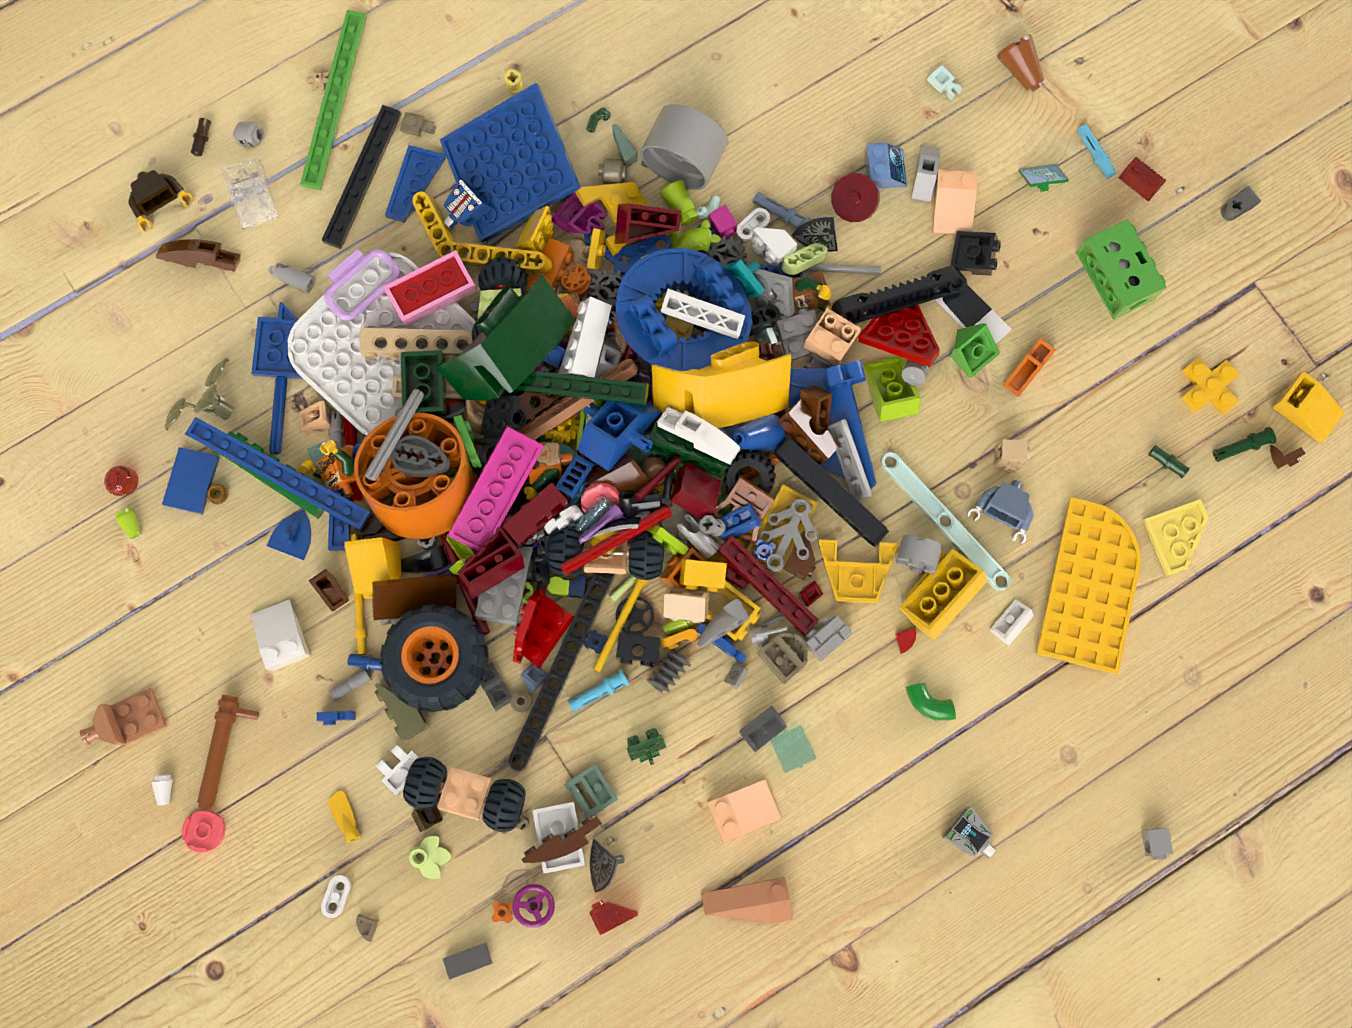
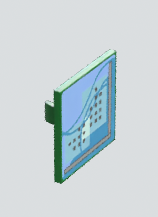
[1019,164,1069,192]

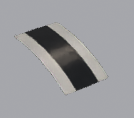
[580,513,642,544]

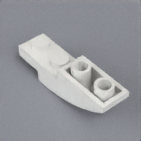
[657,407,740,464]

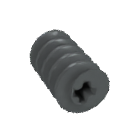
[646,649,691,695]

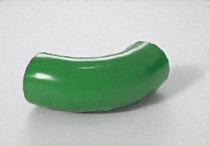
[905,683,956,721]

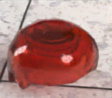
[104,466,138,496]

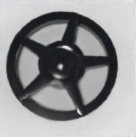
[616,597,654,635]

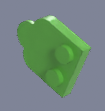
[453,415,482,468]

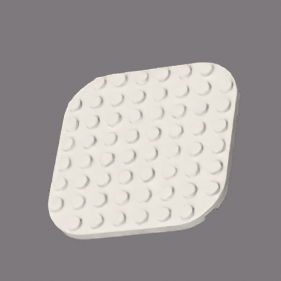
[288,252,475,436]

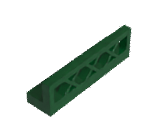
[646,422,728,478]

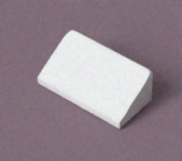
[990,599,1034,645]

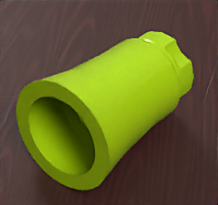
[660,180,699,226]

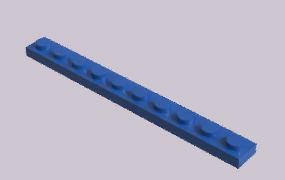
[185,417,371,531]

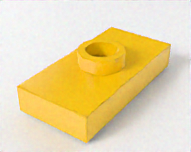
[587,229,606,270]

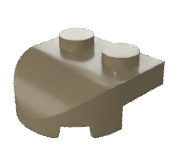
[757,633,808,684]

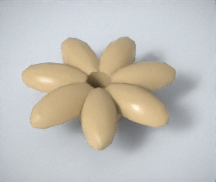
[306,67,330,90]

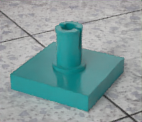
[723,259,765,299]

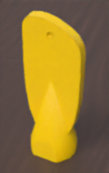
[328,790,361,843]

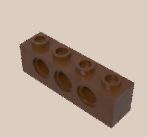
[515,363,567,422]

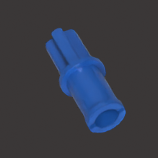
[347,654,382,671]

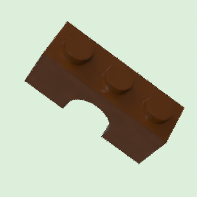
[777,400,840,464]

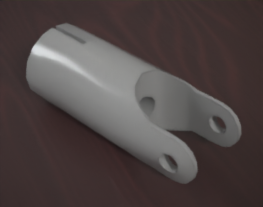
[268,263,316,293]
[677,514,719,559]

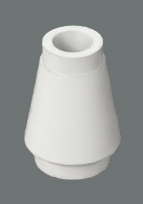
[151,774,173,805]

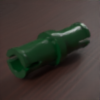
[1148,445,1190,478]

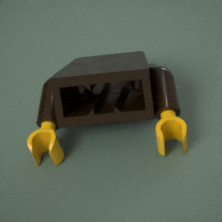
[128,170,194,232]

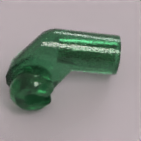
[586,108,611,133]

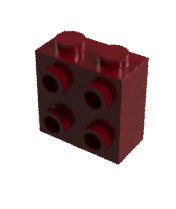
[670,461,721,519]

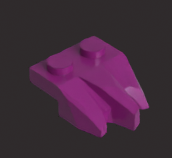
[552,192,608,234]

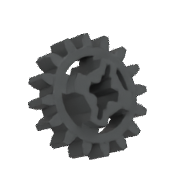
[708,236,747,265]
[589,269,625,310]

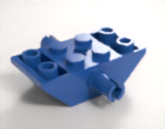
[578,401,661,472]

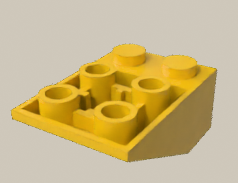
[515,206,555,263]
[1272,371,1345,444]

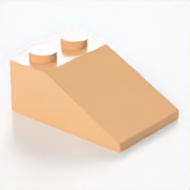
[933,170,977,235]
[707,780,781,843]

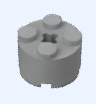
[895,535,942,574]

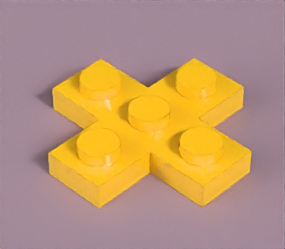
[1181,357,1240,415]

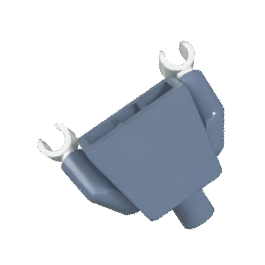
[968,480,1034,544]

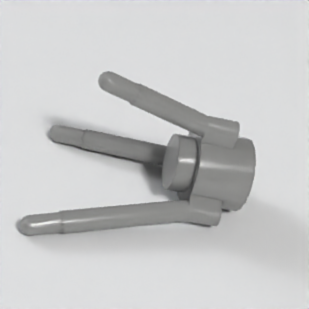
[750,615,787,647]

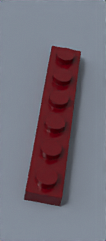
[717,536,819,636]

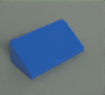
[717,503,762,541]

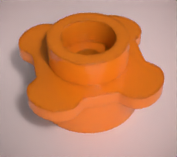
[491,901,513,923]

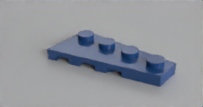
[385,145,446,223]

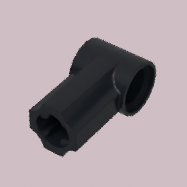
[619,490,661,517]

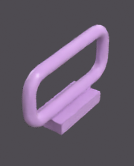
[324,249,400,320]

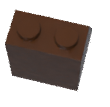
[584,453,656,493]

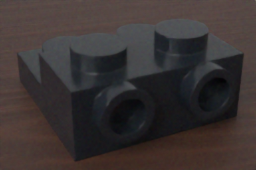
[950,231,1001,276]

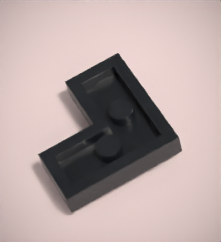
[532,536,550,590]

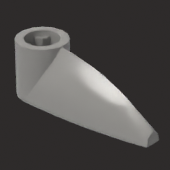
[697,599,750,649]

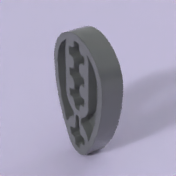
[391,435,450,477]

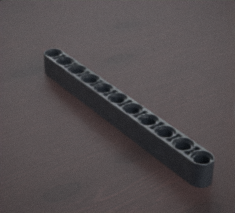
[508,573,615,771]

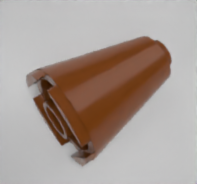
[997,34,1044,92]

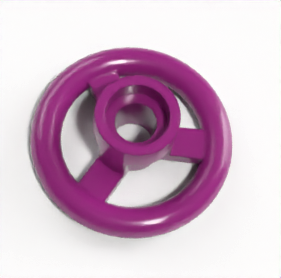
[512,884,555,928]

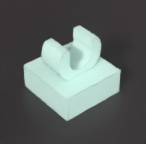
[756,328,782,345]

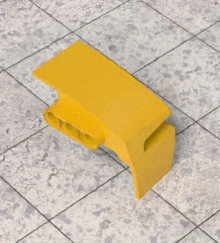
[652,342,791,428]

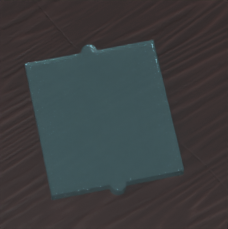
[770,725,816,773]

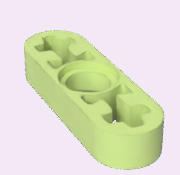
[782,243,828,275]

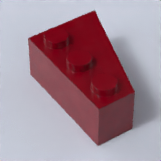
[615,203,681,244]
[502,483,568,549]
[457,526,525,599]

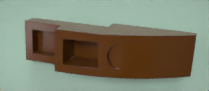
[156,239,241,272]
[521,815,602,863]

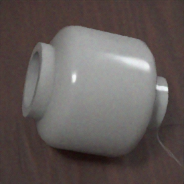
[233,121,264,147]

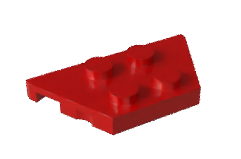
[513,590,546,664]

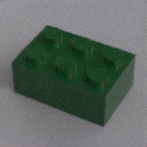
[401,350,447,416]

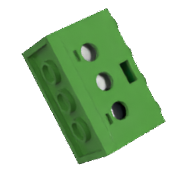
[1076,219,1167,320]

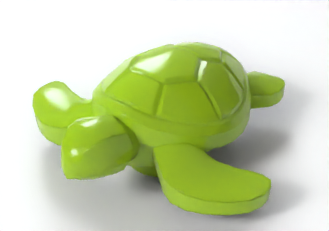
[669,220,721,252]

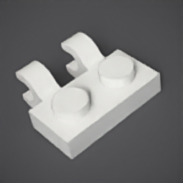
[376,745,420,796]

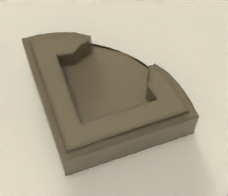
[356,914,379,942]

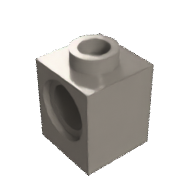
[1141,828,1173,860]

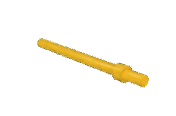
[350,534,367,655]
[593,578,648,673]

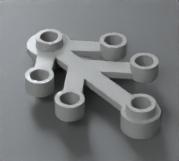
[759,498,818,572]

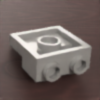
[776,309,818,361]

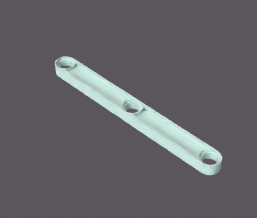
[881,452,1011,591]

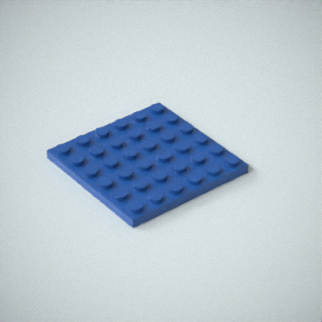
[440,83,581,243]

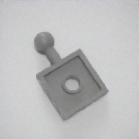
[754,269,794,316]

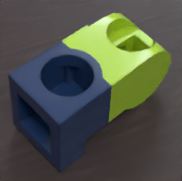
[548,575,587,598]

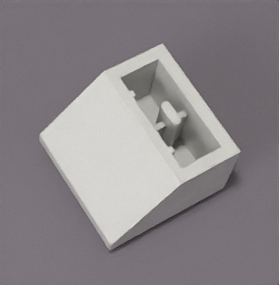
[751,227,797,266]

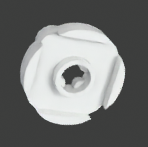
[544,505,584,536]

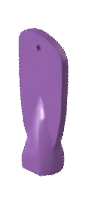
[578,504,623,542]

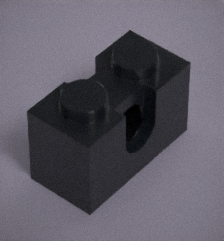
[616,633,660,667]

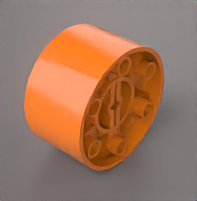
[354,412,478,539]

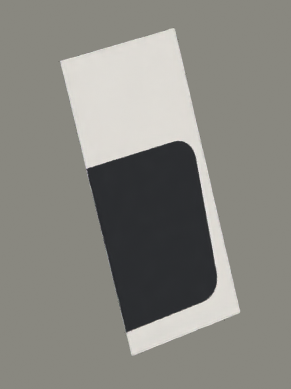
[935,284,1012,344]

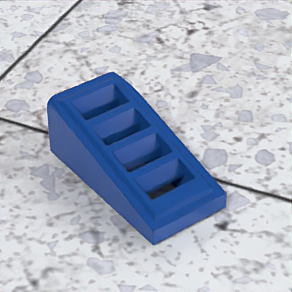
[556,455,594,500]

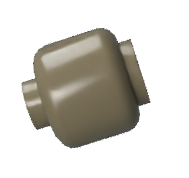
[598,158,627,184]

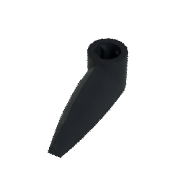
[401,546,449,572]

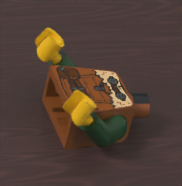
[792,271,832,312]

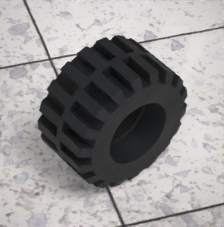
[723,450,776,494]

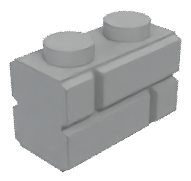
[805,615,853,662]

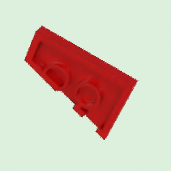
[523,594,575,668]

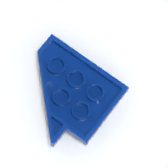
[251,302,303,379]

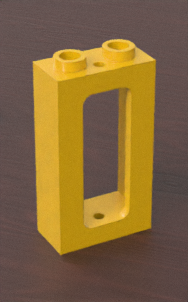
[684,581,761,643]

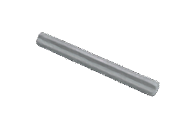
[365,389,424,481]

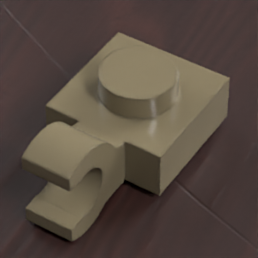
[400,112,436,136]

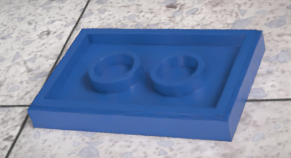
[162,447,219,515]

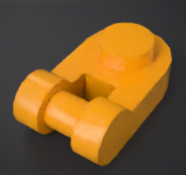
[660,629,698,650]

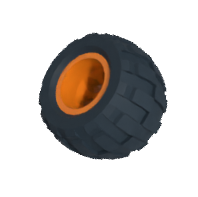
[380,604,489,712]

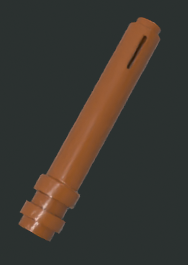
[197,694,259,809]

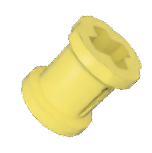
[504,69,523,94]

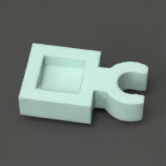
[927,65,962,100]

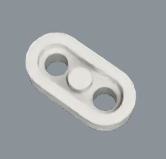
[736,208,770,242]
[321,875,352,918]

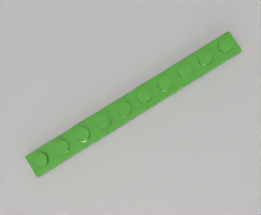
[300,10,367,191]

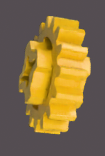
[538,408,580,444]

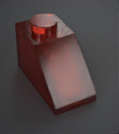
[589,899,639,935]

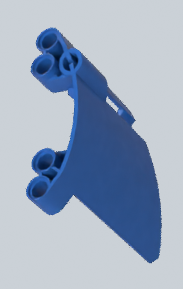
[784,360,877,489]

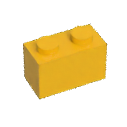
[679,559,727,592]

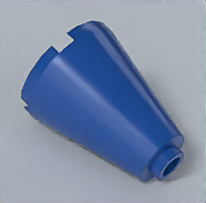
[733,414,786,452]

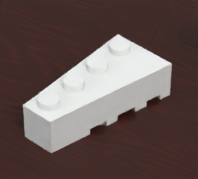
[558,297,612,377]

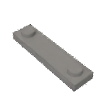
[827,419,872,501]

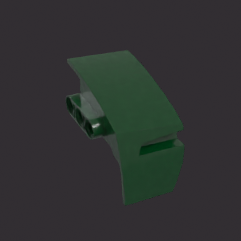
[435,275,576,400]

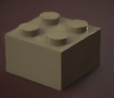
[656,493,702,546]

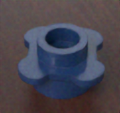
[584,630,608,654]

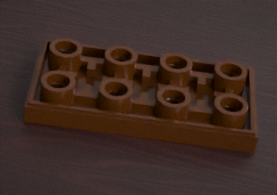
[372,573,457,620]

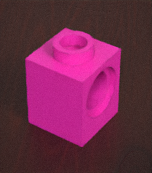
[708,205,737,239]

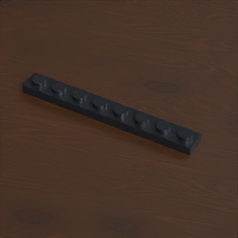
[322,105,401,249]

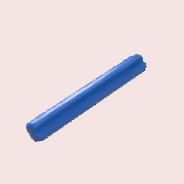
[269,377,287,454]

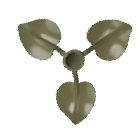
[165,358,234,431]

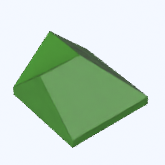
[950,323,1000,378]

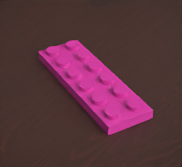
[448,426,544,551]

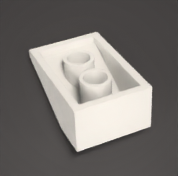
[251,599,311,671]

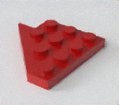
[858,305,940,367]

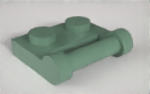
[564,764,618,819]

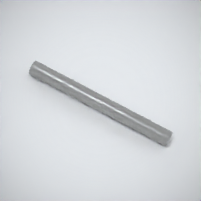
[804,264,881,274]

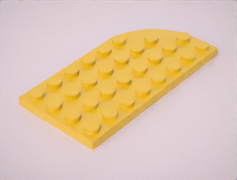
[1036,497,1141,675]

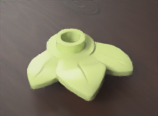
[409,836,452,879]

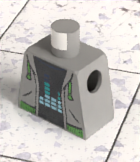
[942,807,996,858]

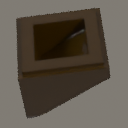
[412,807,443,832]

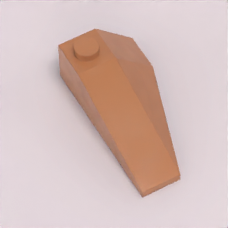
[701,877,792,924]

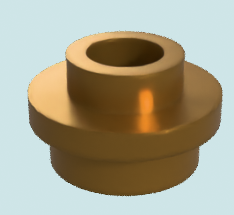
[207,484,228,504]

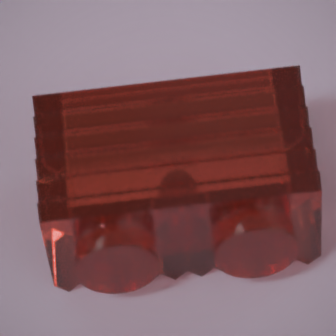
[1119,157,1166,202]

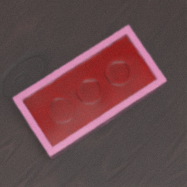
[383,250,476,328]

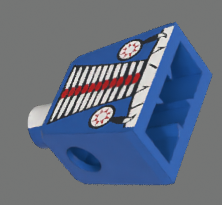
[444,179,492,229]

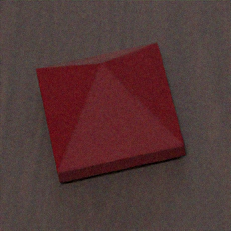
[799,580,823,607]

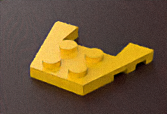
[575,182,648,256]
[818,539,898,604]

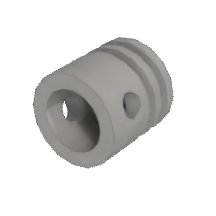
[902,360,930,386]

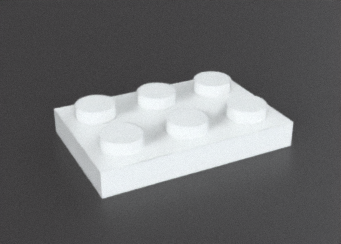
[532,802,586,874]

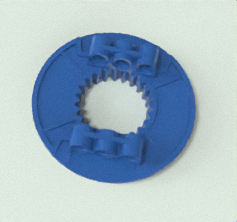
[616,248,752,371]

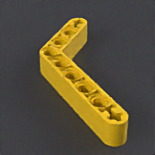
[412,192,552,274]

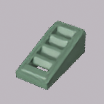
[612,124,638,168]

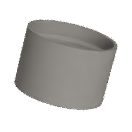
[640,104,728,190]

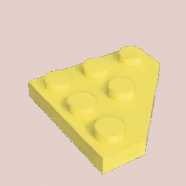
[1143,499,1209,577]

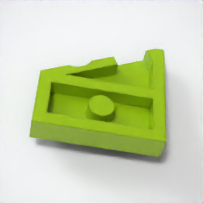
[646,525,689,555]

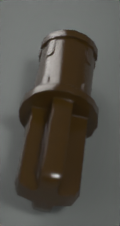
[191,118,211,157]

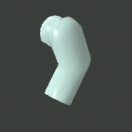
[696,195,721,220]

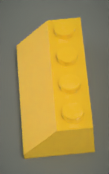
[899,549,988,640]

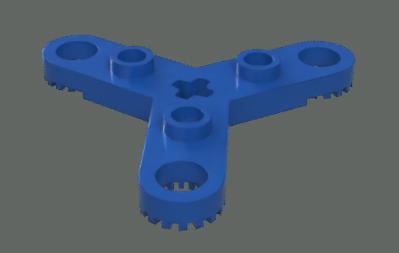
[584,231,671,301]

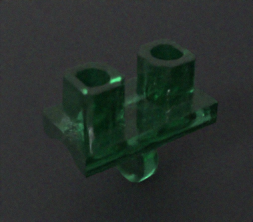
[626,728,666,765]

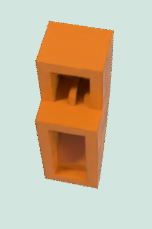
[1003,338,1056,397]

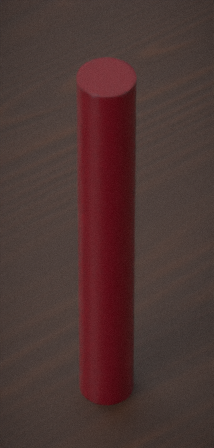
[634,456,681,501]

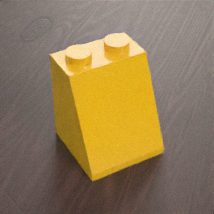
[344,537,402,599]

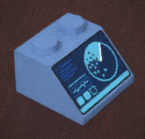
[864,142,907,189]

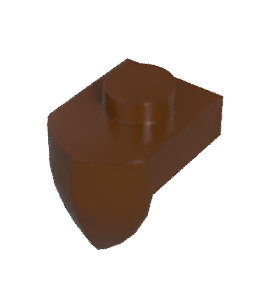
[1270,445,1306,469]

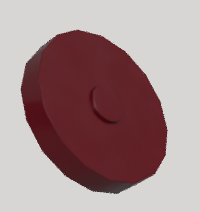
[831,173,880,222]

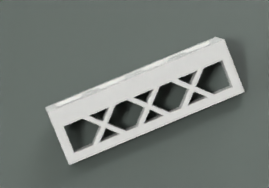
[660,289,745,339]

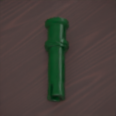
[1213,427,1276,462]

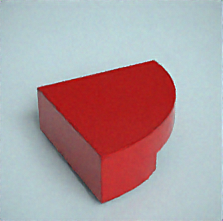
[895,629,916,654]

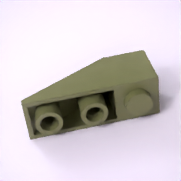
[375,683,430,740]

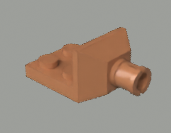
[80,688,167,746]

